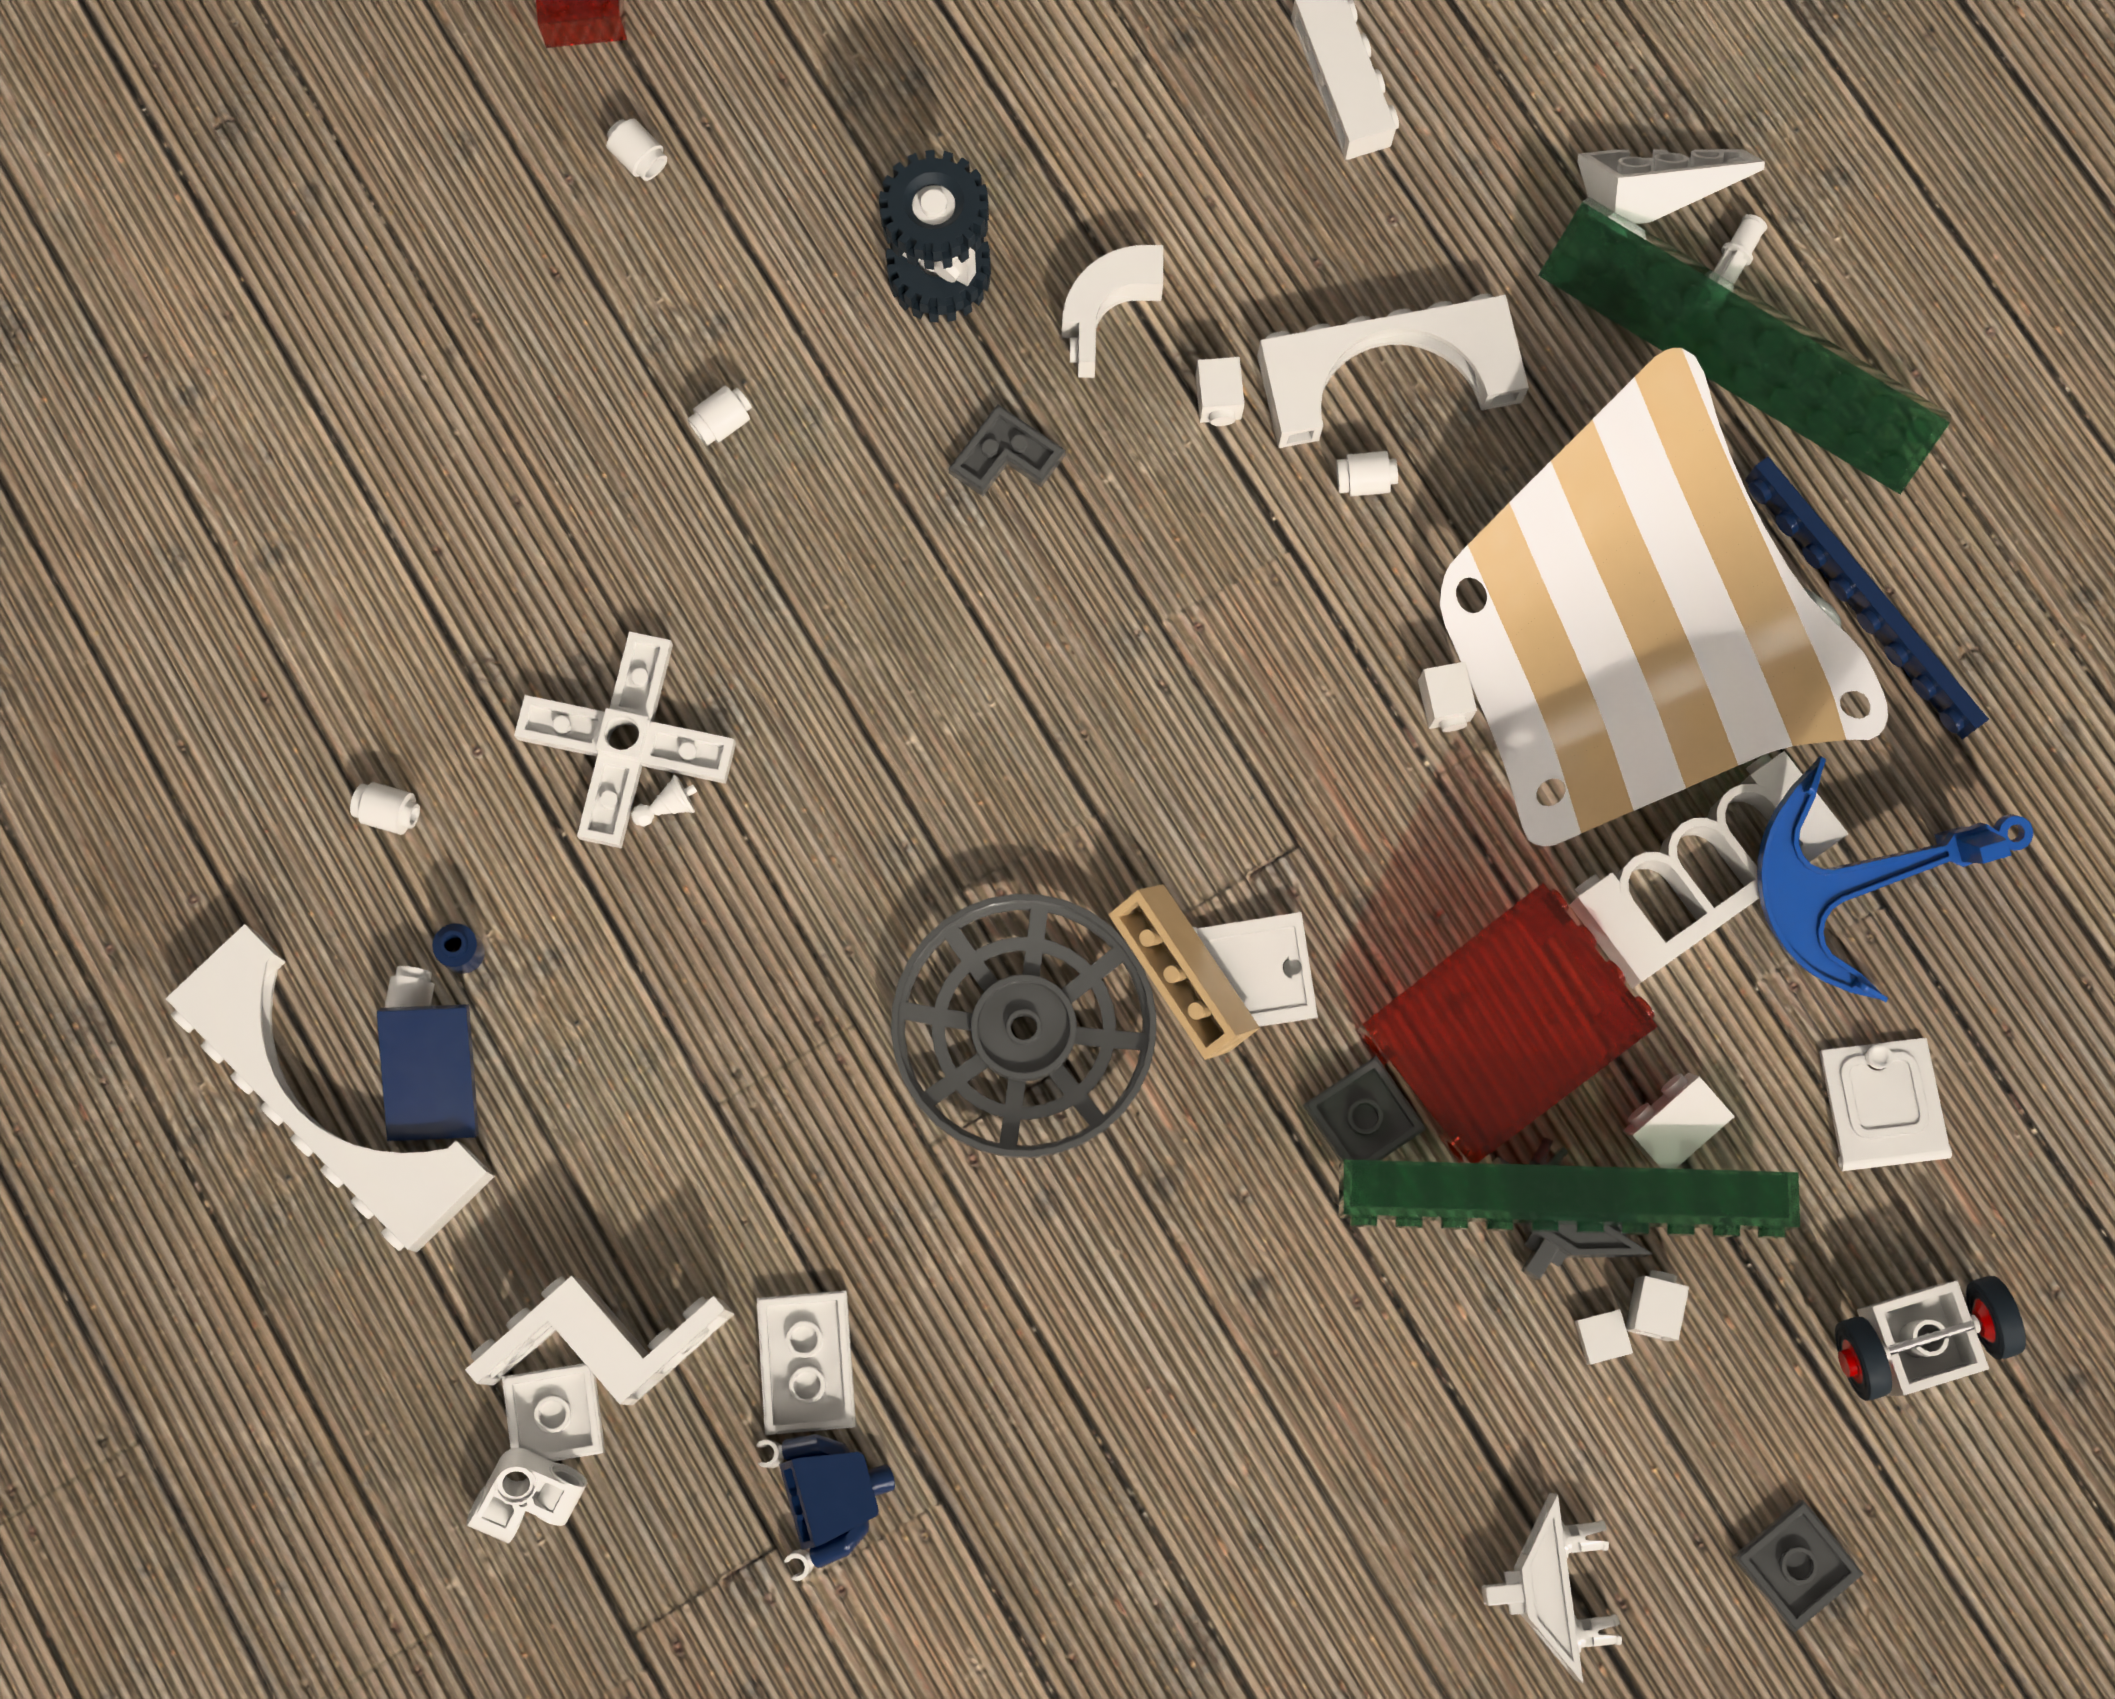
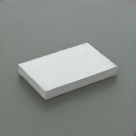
[757,1290,856,1435]

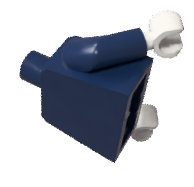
[756,1434,895,1581]

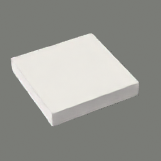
[502,1363,605,1462]

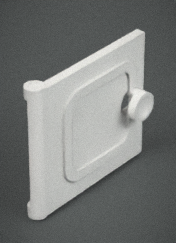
[1193,912,1318,1027]
[1819,1038,1952,1171]

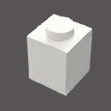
[1195,357,1244,426]
[1418,661,1477,732]
[1626,1270,1689,1342]

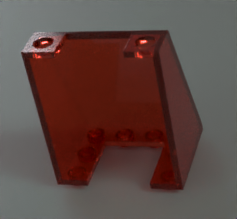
[1357,883,1658,1171]

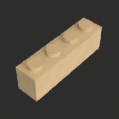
[1108,884,1260,1060]

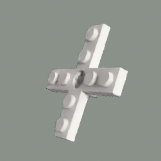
[514,631,736,848]

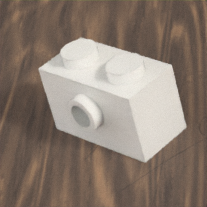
[1623,1073,1735,1176]

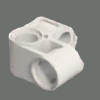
[466,1448,588,1543]

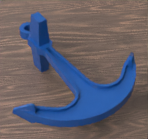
[1757,756,2033,1003]

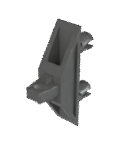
[1492,1137,1653,1280]

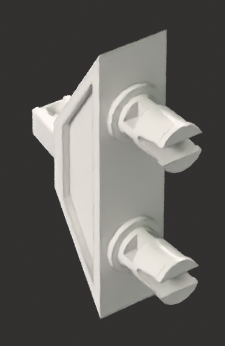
[1482,1493,1622,1683]

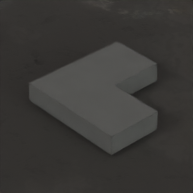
[949,404,1066,496]

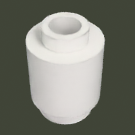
[606,119,667,181]
[687,385,752,446]
[1336,451,1398,497]
[350,782,420,835]
[384,966,435,1008]

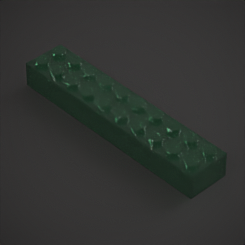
[1538,197,1951,495]

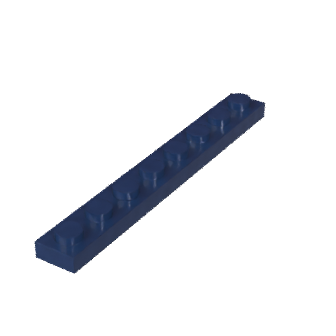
[1745,456,1989,740]

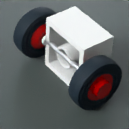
[1835,1276,2026,1401]

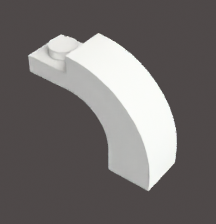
[1062,245,1163,378]

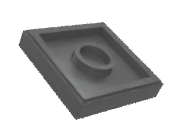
[1303,1056,1426,1179]
[1732,1500,1863,1632]

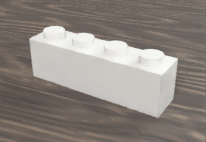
[1291,0,1399,160]

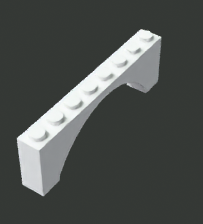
[165,924,495,1252]

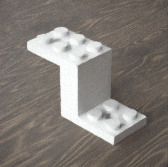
[465,1275,735,1405]

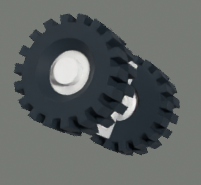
[879,150,991,323]

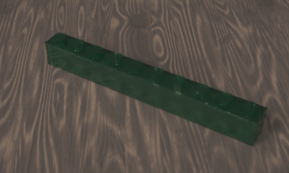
[1339,1160,1800,1238]

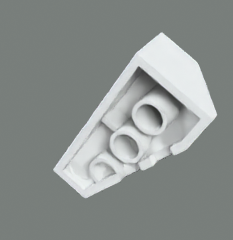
[1578,149,1765,230]

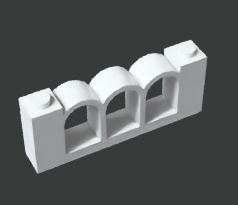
[1570,751,1848,989]

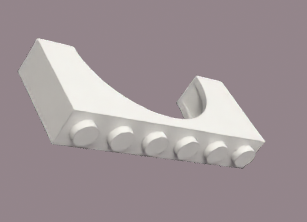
[1257,294,1529,448]

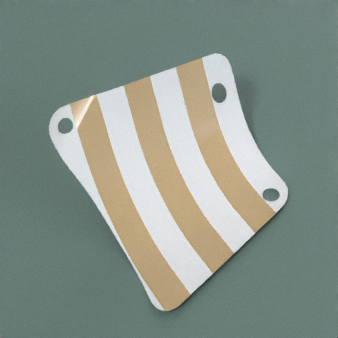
[1440,348,1888,846]

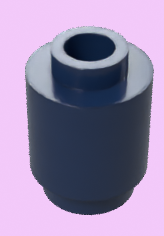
[432,923,485,974]

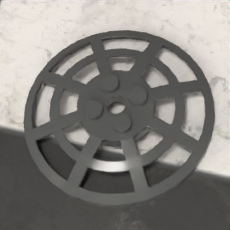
[891,894,1156,1158]

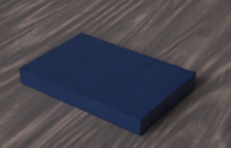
[377,1004,479,1141]

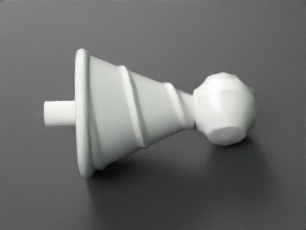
[631,775,697,827]

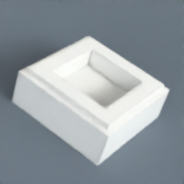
[1575,1309,1633,1365]

